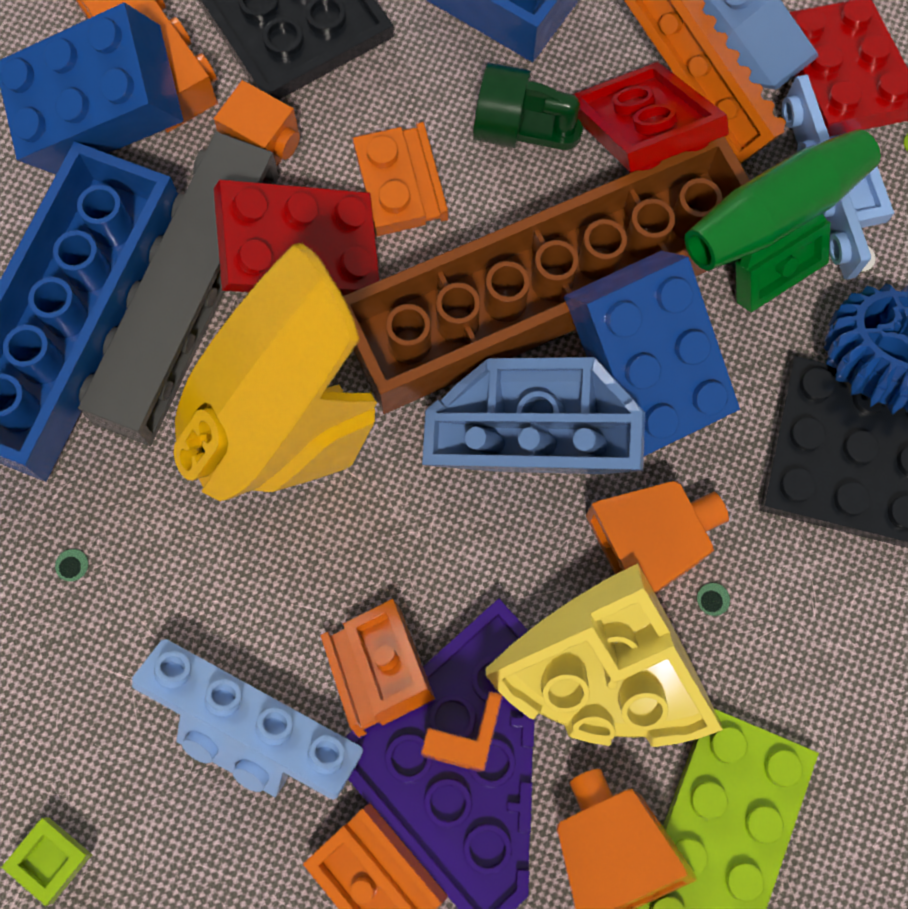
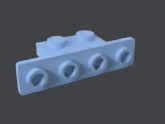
[782,75,894,280]
[132,639,363,799]

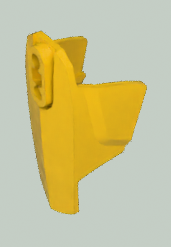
[174,244,377,502]

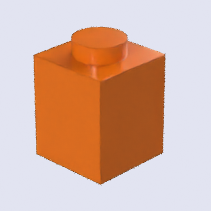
[213,80,300,166]

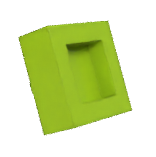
[1,817,93,906]

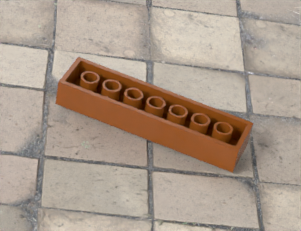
[343,137,750,414]

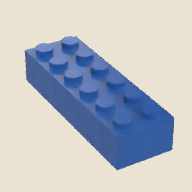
[0,141,178,482]

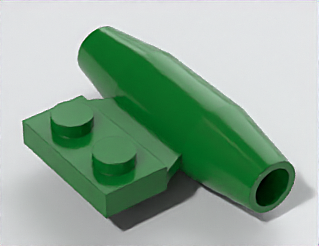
[685,129,881,313]

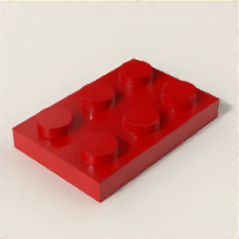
[790,0,908,137]
[572,62,729,173]
[213,179,380,296]

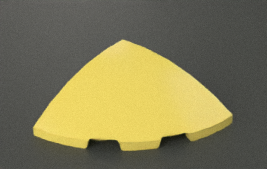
[486,563,723,747]

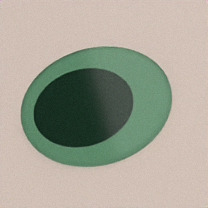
[55,549,88,581]
[697,583,730,616]

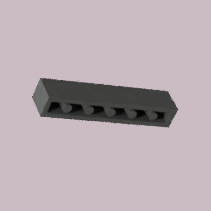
[78,132,279,447]

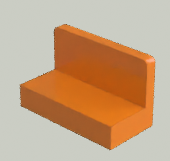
[421,692,502,772]

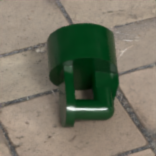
[473,62,583,150]

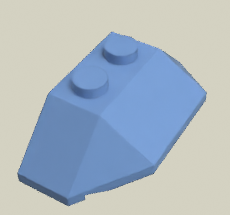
[702,0,819,90]
[422,357,645,474]

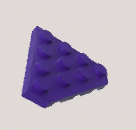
[345,598,535,909]

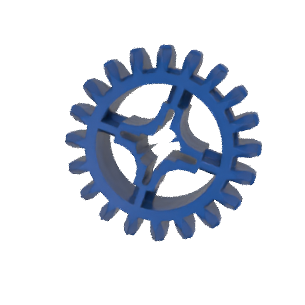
[823,283,908,415]

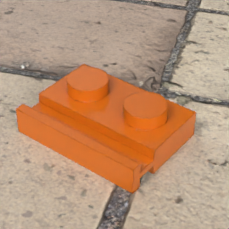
[353,122,448,236]
[320,599,435,737]
[303,803,448,909]

